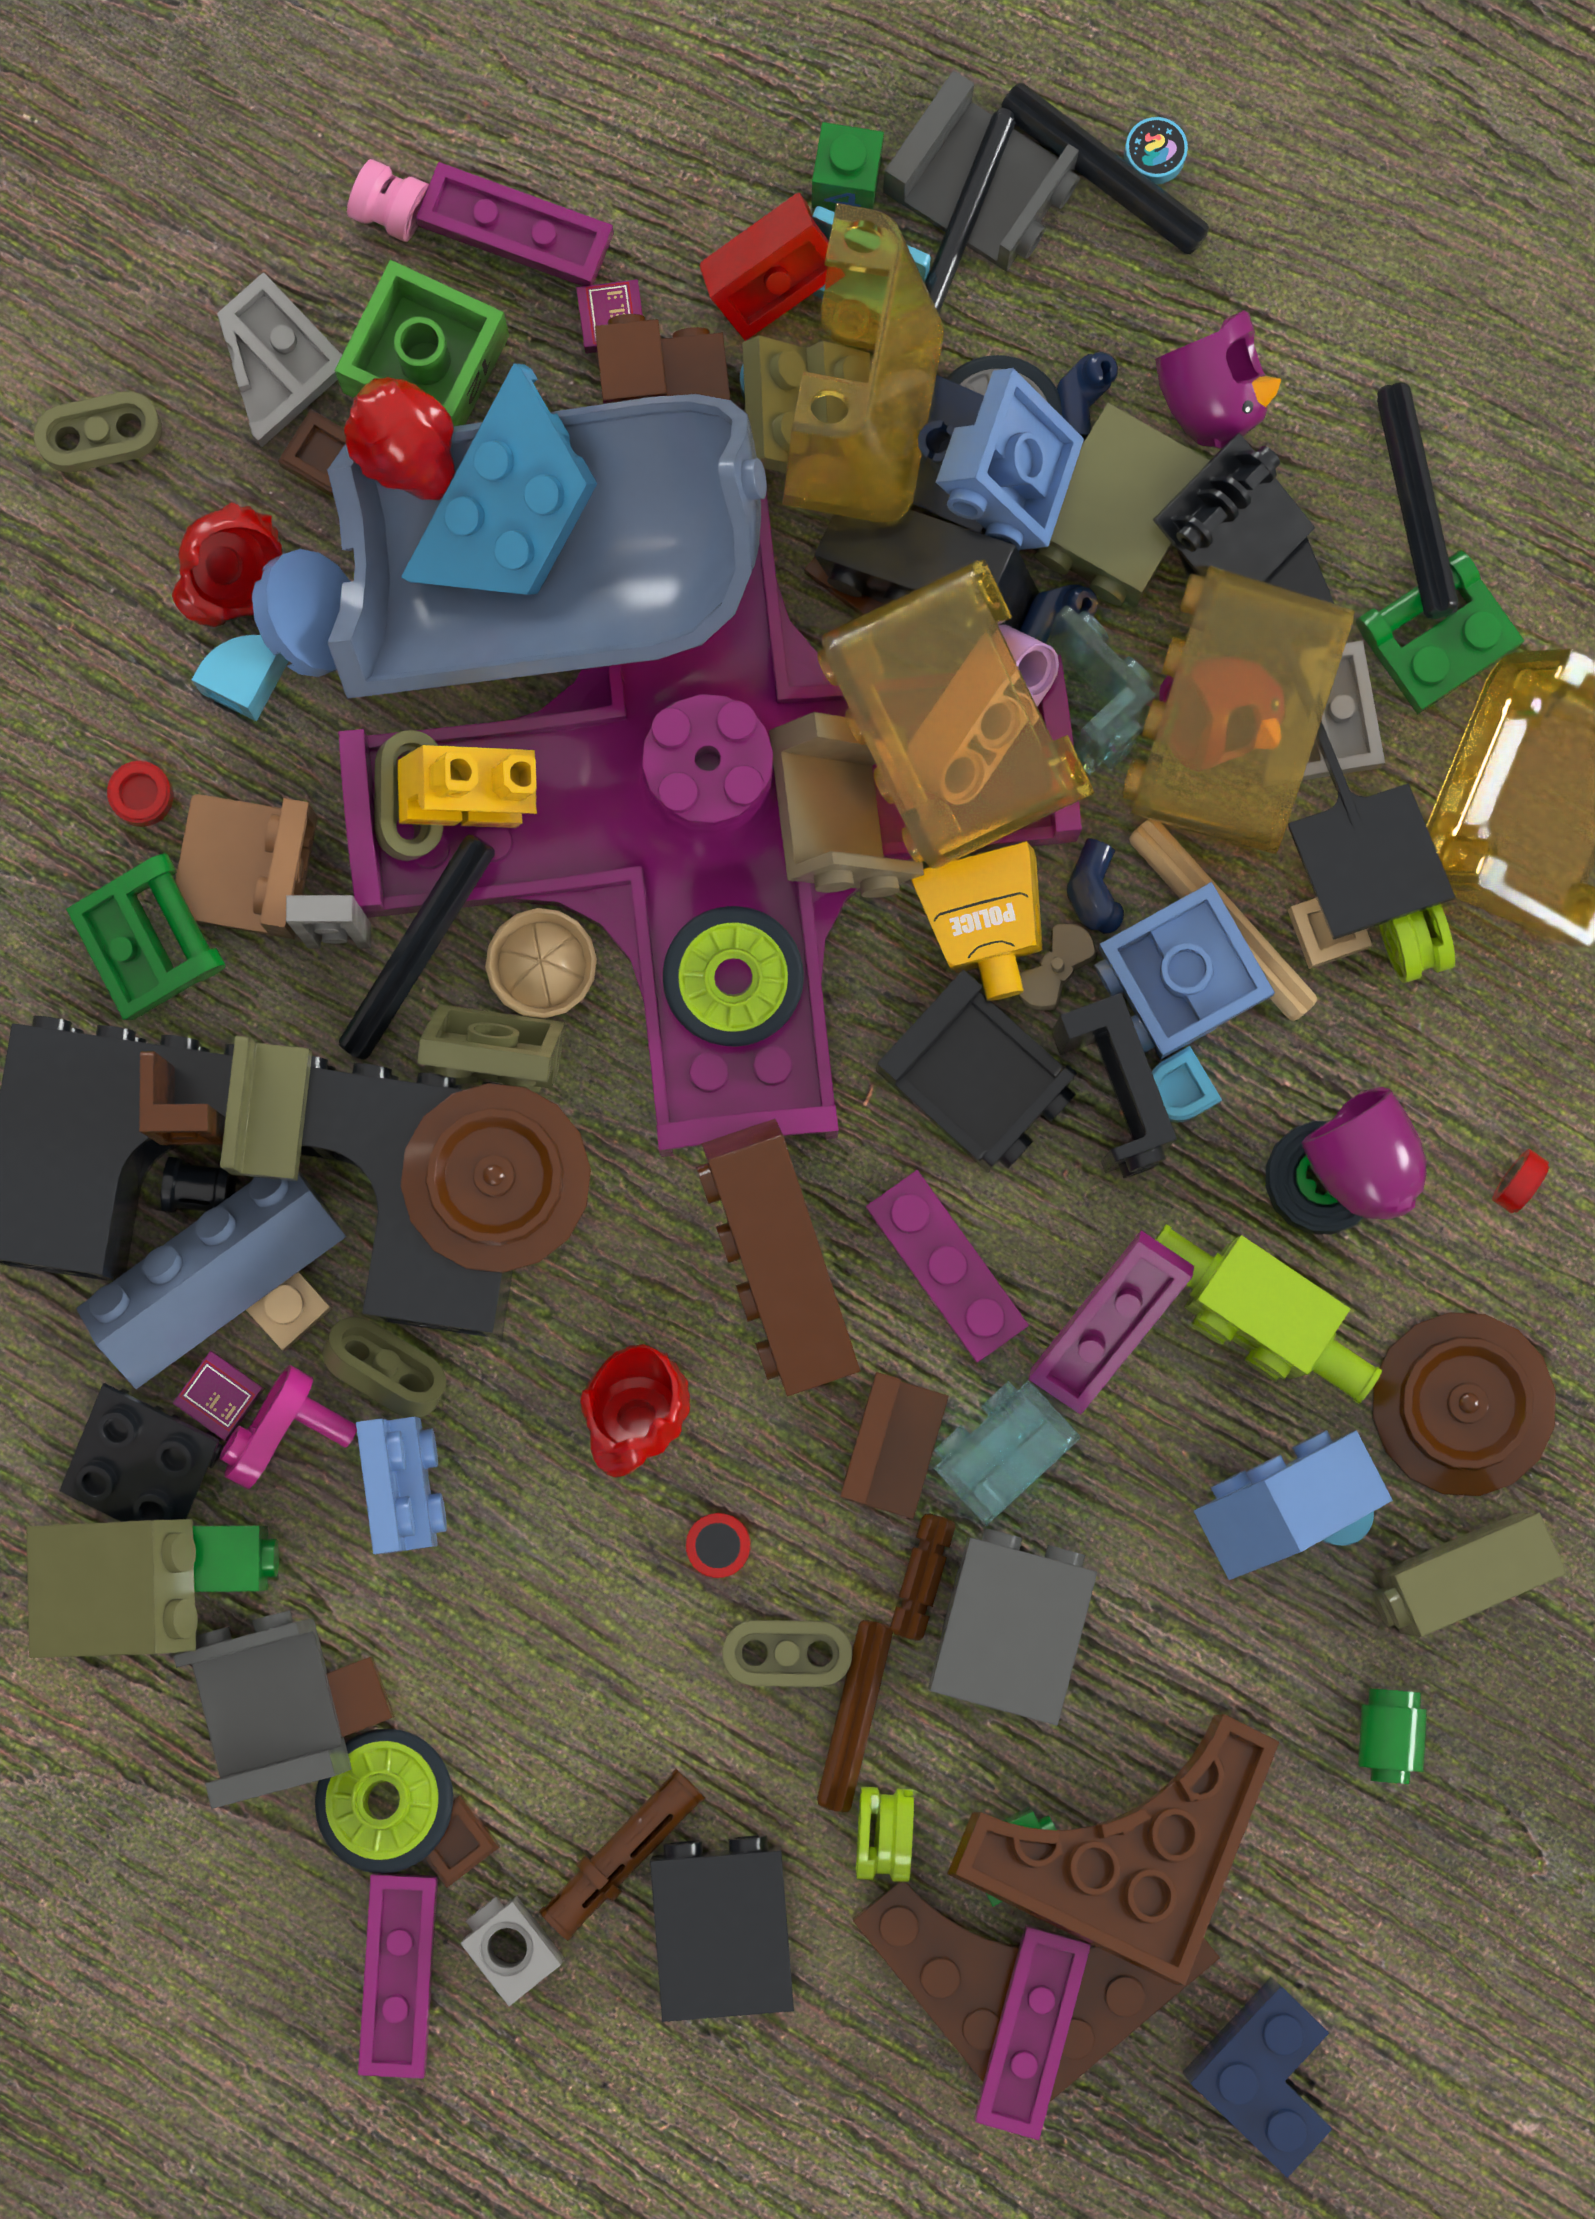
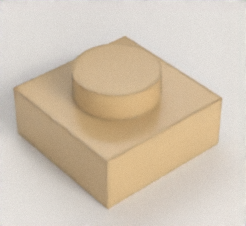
[1287,898,1372,969]
[246,1271,333,1351]

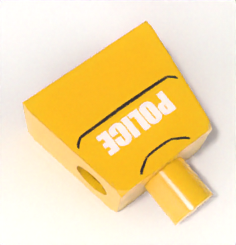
[911,841,1042,1001]

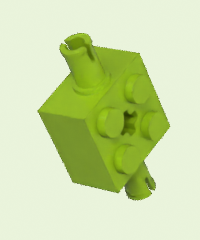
[1155,1224,1382,1404]

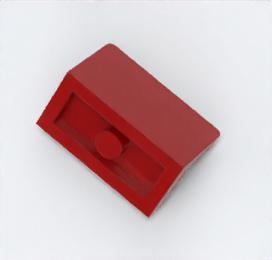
[699,193,847,341]

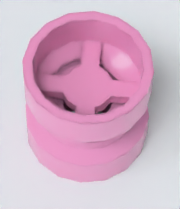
[347,159,429,242]

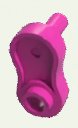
[220,1365,357,1489]

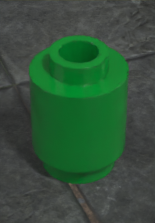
[1358,1688,1427,1784]

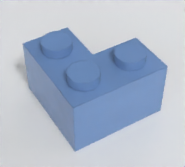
[1193,1430,1393,1580]

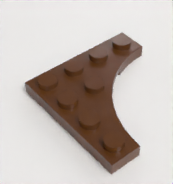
[947,1714,1279,1986]
[852,1882,1220,2102]

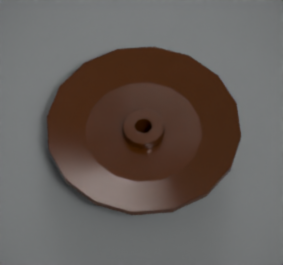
[401,1083,591,1273]
[1372,1312,1556,1496]

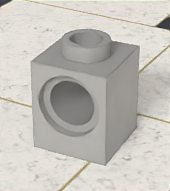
[460,1896,565,2006]

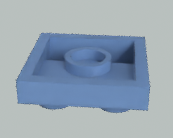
[936,368,1084,551]
[1094,882,1275,1060]
[356,1416,447,1554]

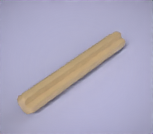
[1129,817,1317,1021]

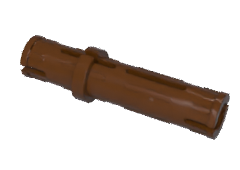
[539,1769,705,1941]

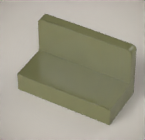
[220,1035,312,1181]

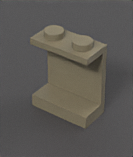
[769,712,924,898]

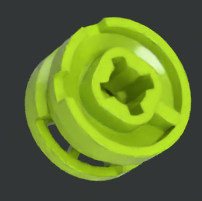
[1379,904,1455,983]
[856,1786,914,1882]

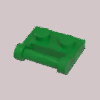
[1356,550,1525,715]
[66,853,226,1020]

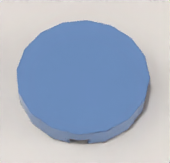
[252,549,351,677]

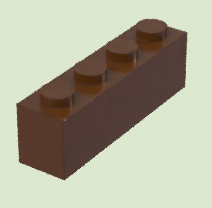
[696,1119,861,1397]

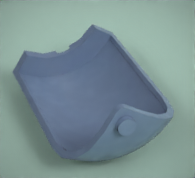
[327,394,767,699]

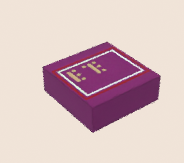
[576,279,643,354]
[173,1351,265,1441]

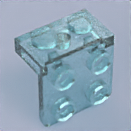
[1049,606,1156,775]

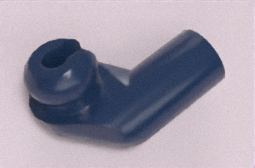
[1057,352,1118,442]
[1018,584,1098,644]
[1067,838,1124,934]

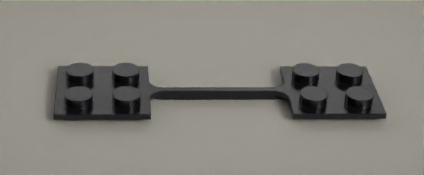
[1177,537,1455,940]

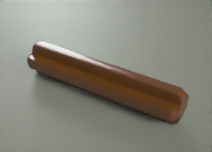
[817,1620,893,1813]

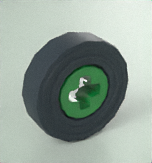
[1265,1121,1364,1235]

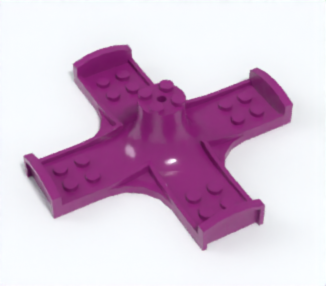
[338,491,1082,1157]

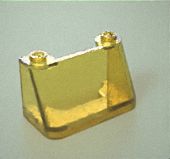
[1427,649,1595,948]

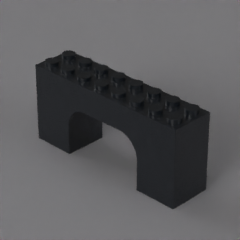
[0,1016,513,1339]

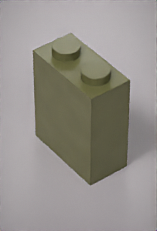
[1033,402,1210,607]
[1372,1513,1567,1637]
[26,1519,198,1658]

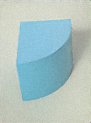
[192,635,289,722]

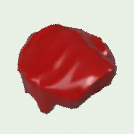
[344,377,455,500]
[172,502,283,627]
[580,1344,690,1478]

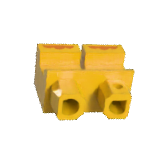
[397,745,537,828]

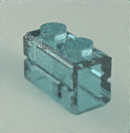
[932,1380,1081,1526]

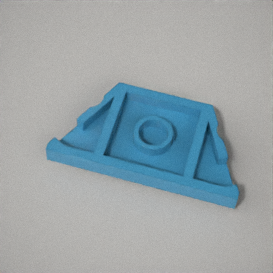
[401,364,597,595]

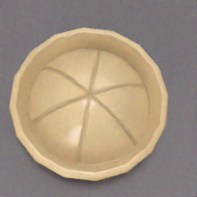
[485,908,597,1018]

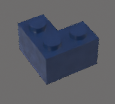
[1182,1977,1332,2178]

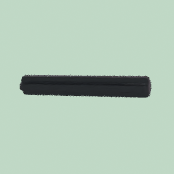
[1001,83,1209,254]
[1377,382,1458,619]
[339,834,495,1060]

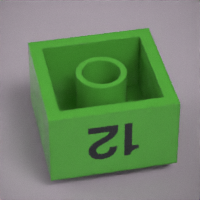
[334,260,509,426]

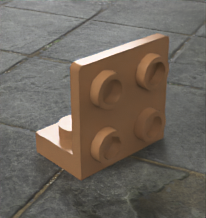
[175,794,318,939]

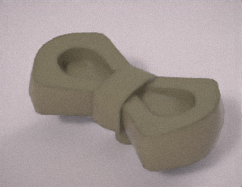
[1018,924,1097,1011]

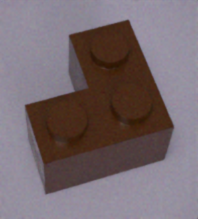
[595,314,730,404]

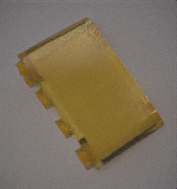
[782,203,944,522]
[817,559,1095,869]
[1121,565,1355,855]

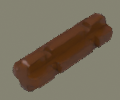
[890,1513,956,1641]

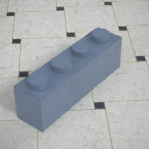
[76,1172,346,1389]

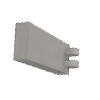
[286,895,371,949]

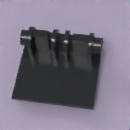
[1153,433,1315,614]
[59,1383,223,1522]

